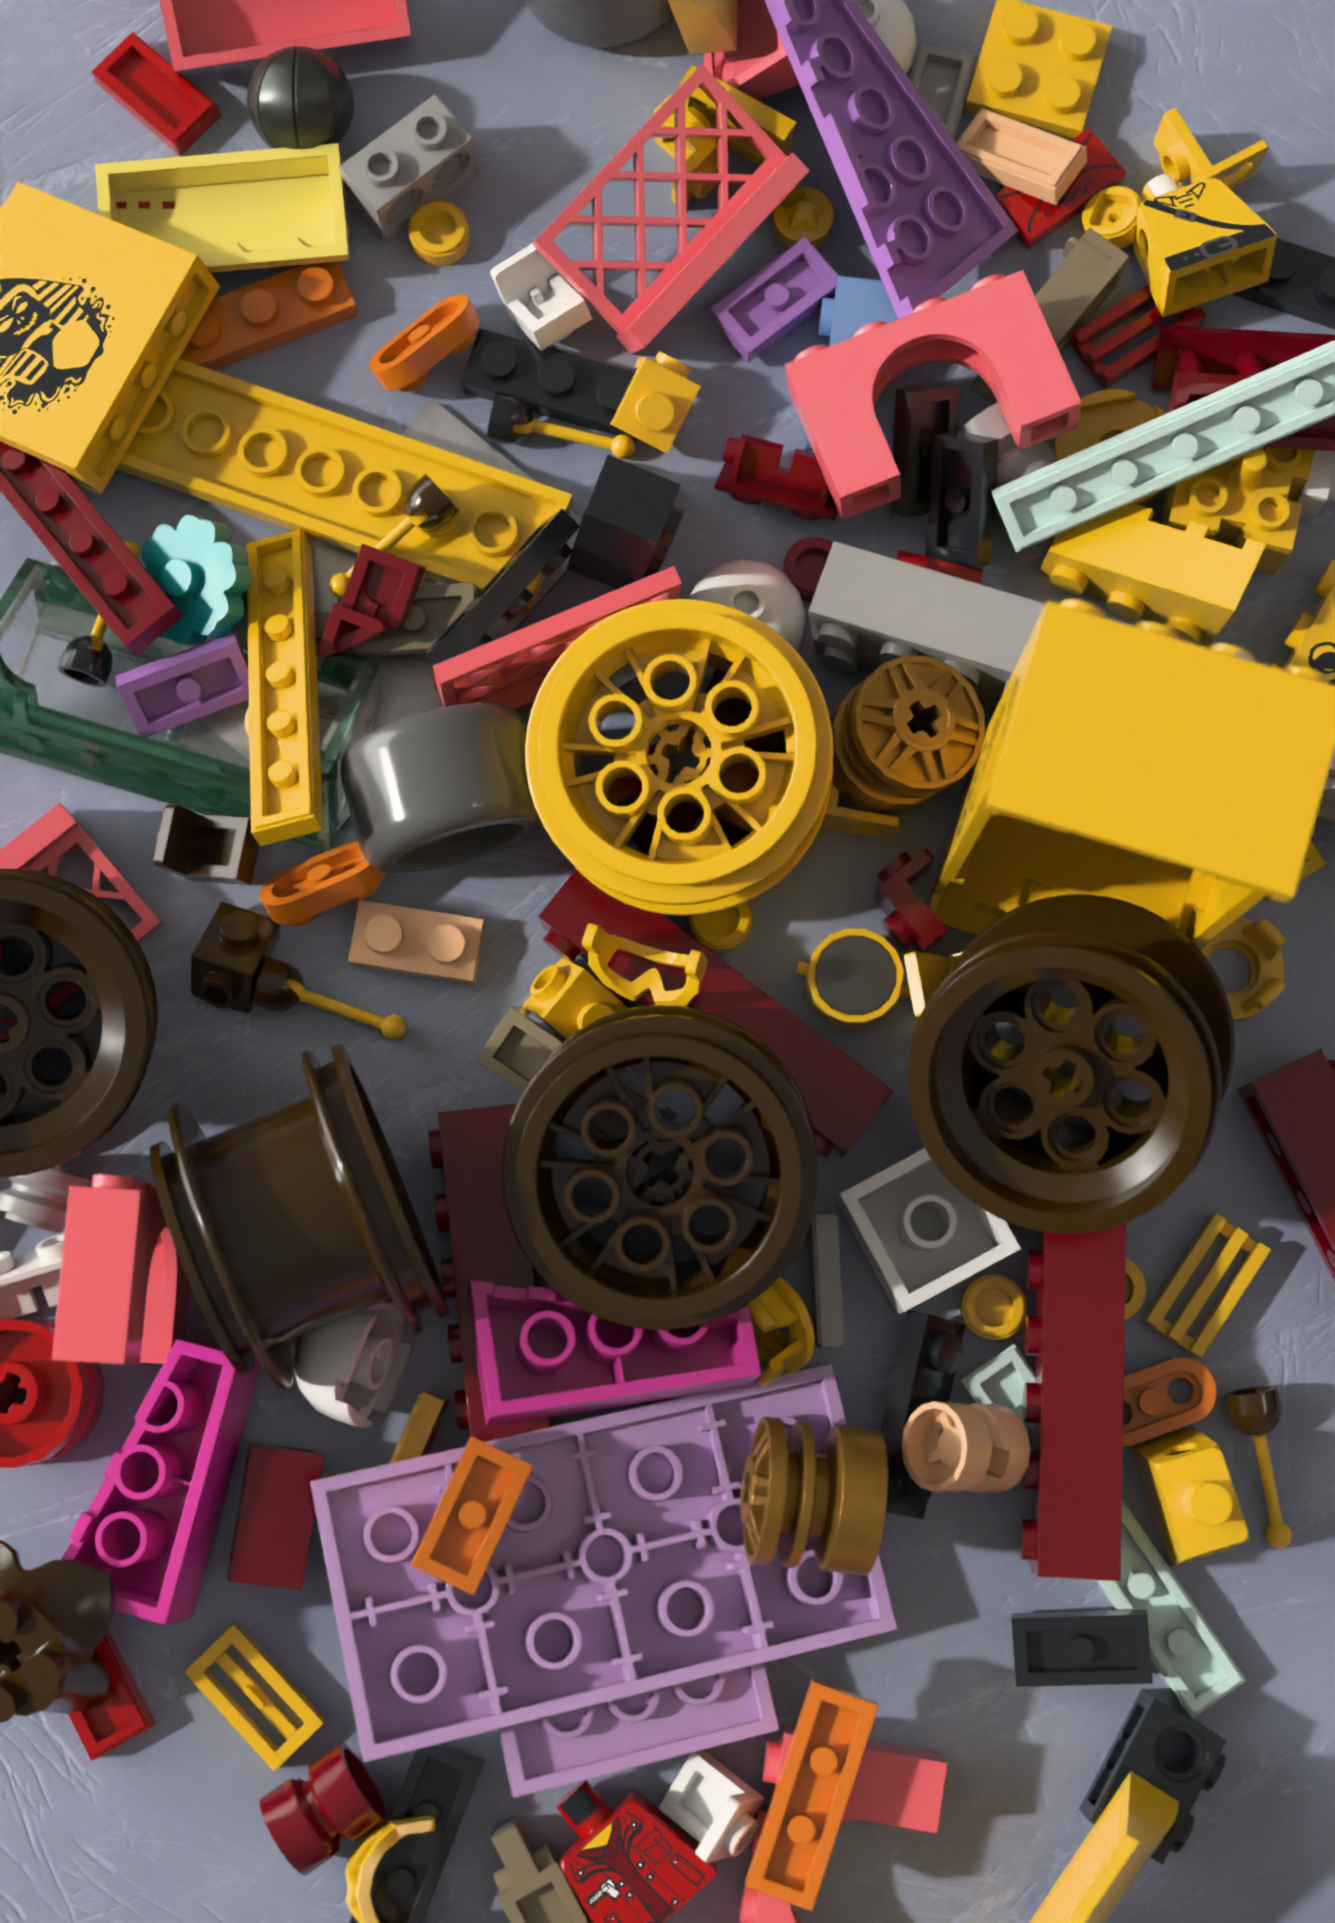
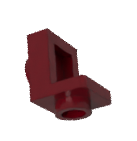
[873,848,947,953]

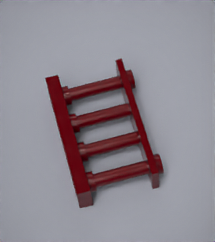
[1150,325,1335,451]

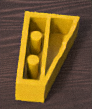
[1039,503,1266,648]

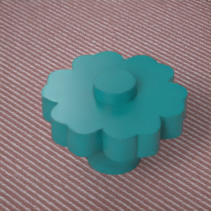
[141,515,252,646]

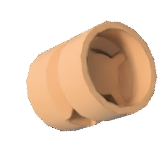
[901,1401,1031,1493]

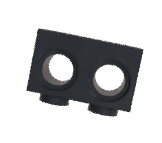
[1079,1689,1226,1865]

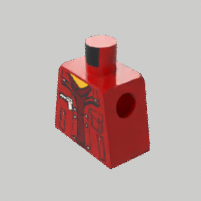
[556,1780,717,1923]

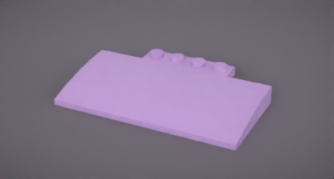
[310,1364,897,1798]

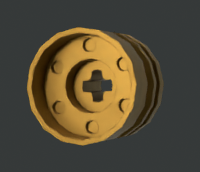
[829,655,985,814]
[740,1416,888,1576]

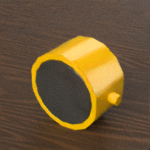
[796,928,909,1030]

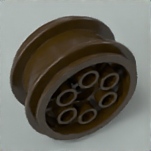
[501,1005,819,1330]

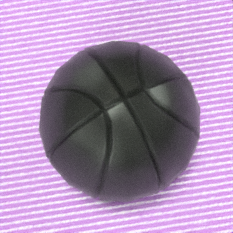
[247,46,354,149]

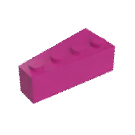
[467,1280,761,1427]
[61,1339,261,1625]

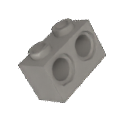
[339,94,479,245]

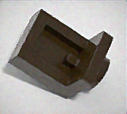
[153,805,260,885]
[191,902,281,1013]

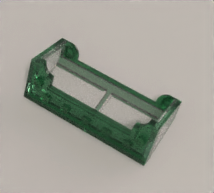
[0,558,382,851]

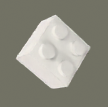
[835,1148,1021,1314]

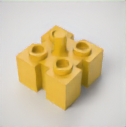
[1159,447,1314,575]

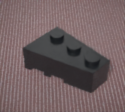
[567,454,685,589]

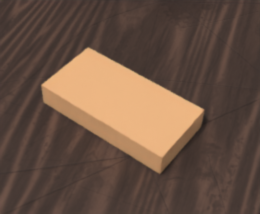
[956,108,1087,205]

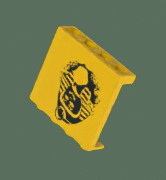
[0,182,220,495]

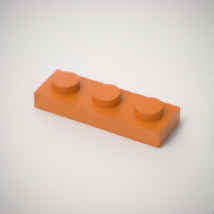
[180,261,359,371]
[745,1678,879,1912]

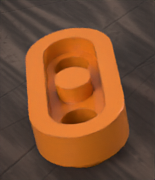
[369,294,481,392]
[260,840,387,926]
[1123,1358,1216,1447]

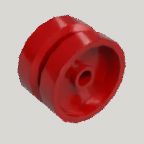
[0,1319,105,1468]

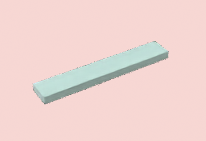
[991,340,1335,552]
[958,1344,1247,1719]

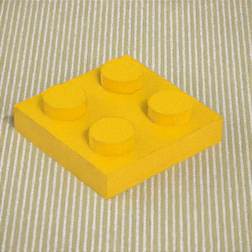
[964,0,1113,141]

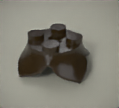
[0,1540,114,1722]

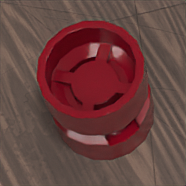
[259,1743,388,1876]

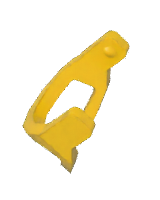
[582,923,709,1006]
[345,1816,436,1923]

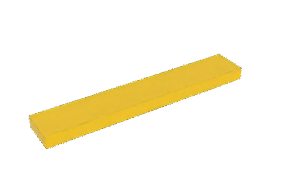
[246,529,323,846]

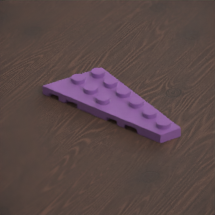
[764,0,1019,319]

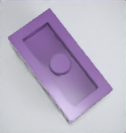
[710,237,839,363]
[115,632,249,739]

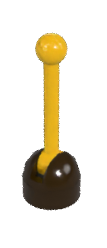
[329,473,459,598]
[252,957,406,1040]
[1224,1385,1293,1549]

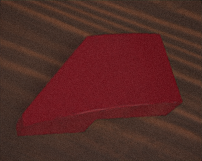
[316,544,426,658]

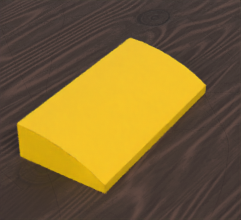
[1029,1771,1179,1923]

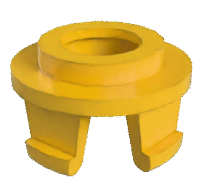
[1200,917,1286,1021]
[744,1277,815,1386]

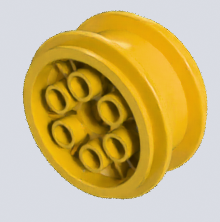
[525,599,834,916]

